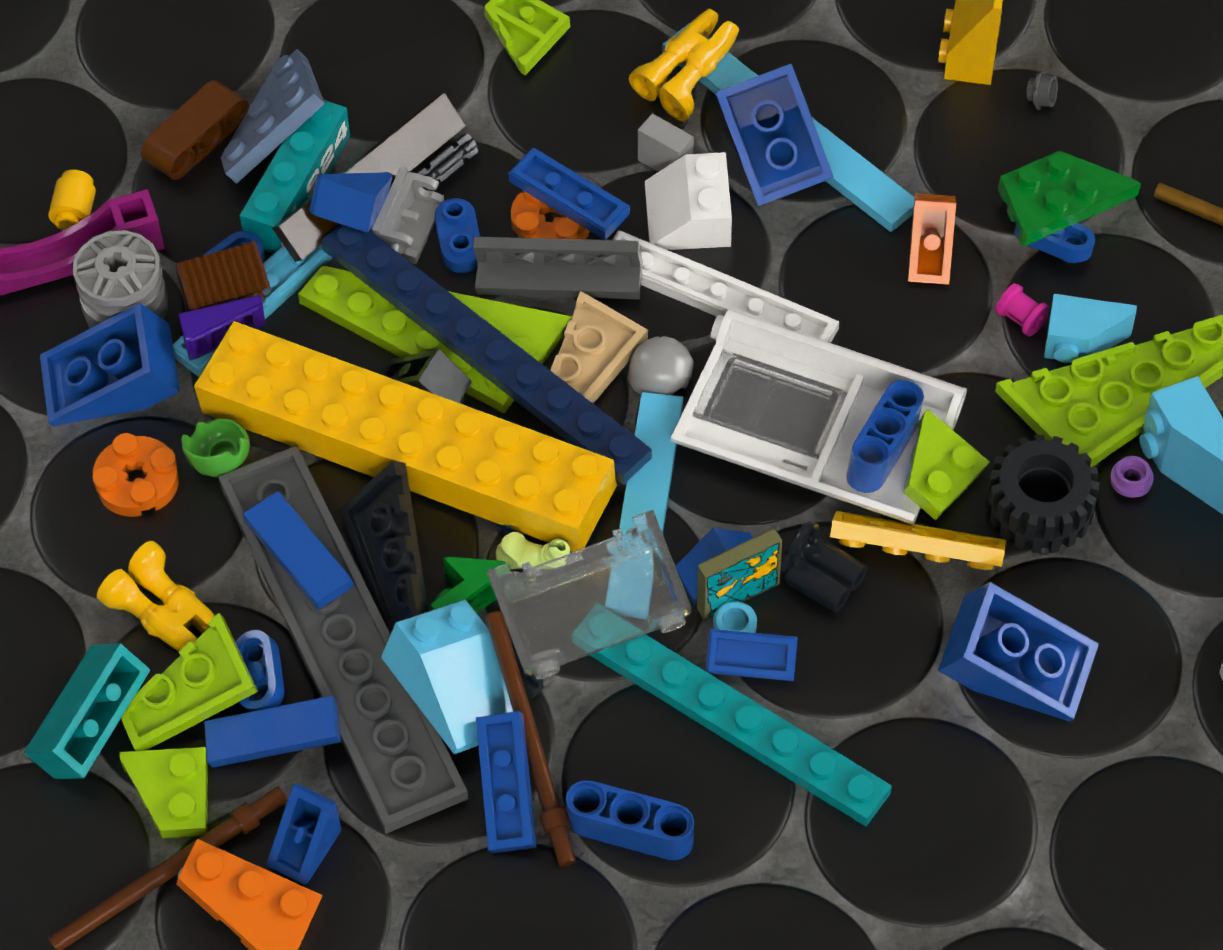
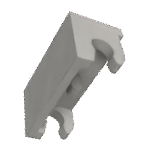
[372,167,444,264]

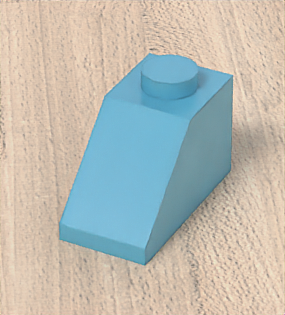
[1044,294,1137,363]

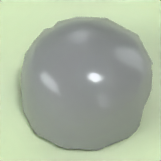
[627,336,694,395]

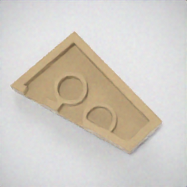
[550,291,648,404]

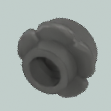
[1027,71,1058,110]

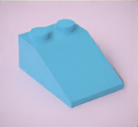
[1140,376,1223,515]
[381,600,513,754]

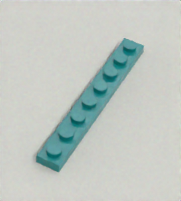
[572,605,892,827]

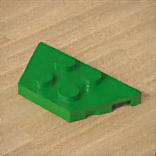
[998,151,1141,246]

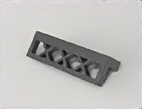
[473,237,643,299]

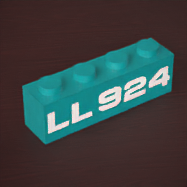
[240,100,350,254]

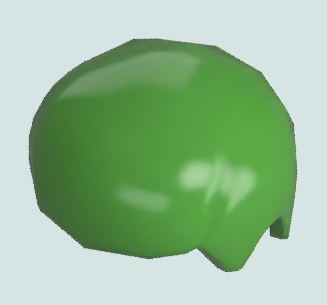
[181,418,250,478]

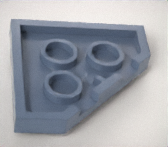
[221,49,325,184]

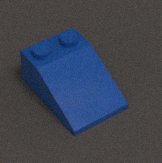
[715,64,834,206]
[40,303,180,427]
[938,582,1099,721]

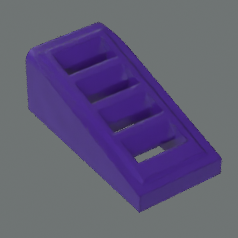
[179,295,266,361]

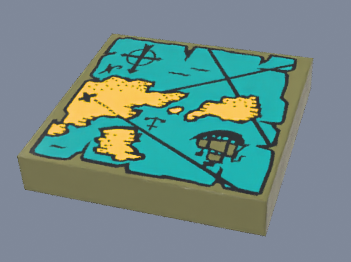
[697,528,782,621]

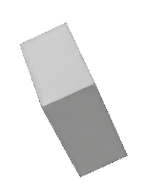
[638,113,694,172]

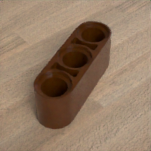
[141,80,249,180]

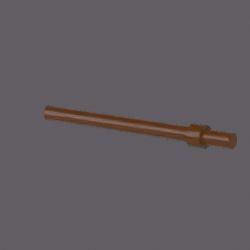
[485,611,576,867]
[47,786,288,950]

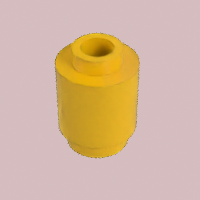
[48,170,96,231]

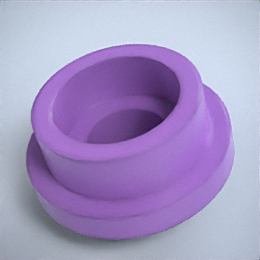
[1110,456,1154,498]

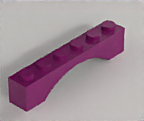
[0,189,165,296]

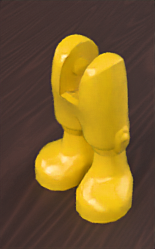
[628,8,739,122]
[97,541,215,652]

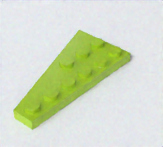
[298,266,572,413]
[995,315,1223,467]

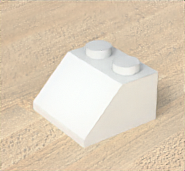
[645,152,732,250]

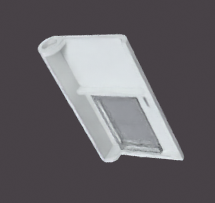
[671,309,967,525]

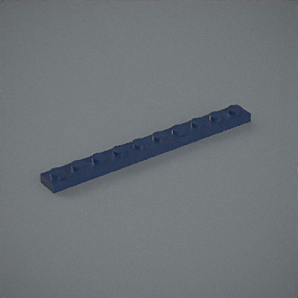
[321,224,652,485]

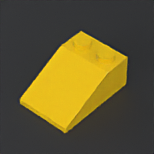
[938,0,1003,85]

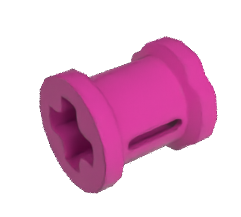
[995,283,1051,337]

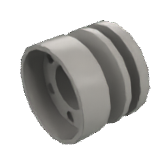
[73,230,168,328]

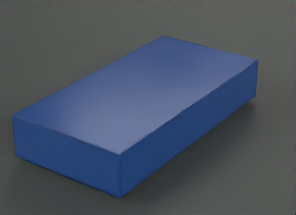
[706,629,798,681]

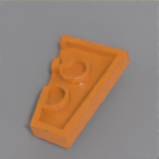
[176,839,323,950]

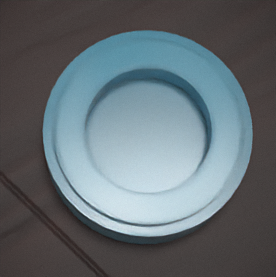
[713,601,757,633]

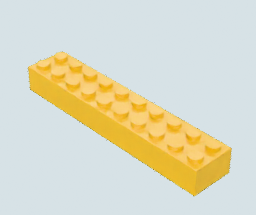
[194,321,617,555]

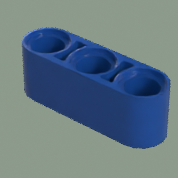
[846,380,924,493]
[566,780,694,860]

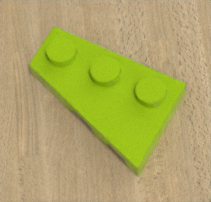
[121,613,258,751]

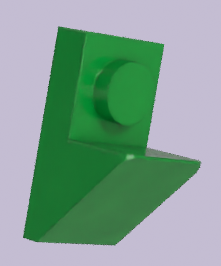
[430,557,511,614]

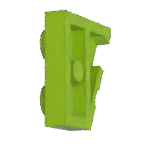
[484,0,570,76]
[903,409,990,520]
[120,747,208,838]

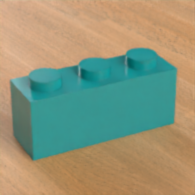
[24,643,150,779]

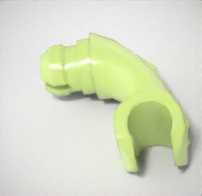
[495,532,570,570]

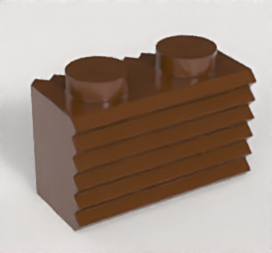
[176,241,271,311]

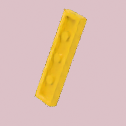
[830,511,1007,570]

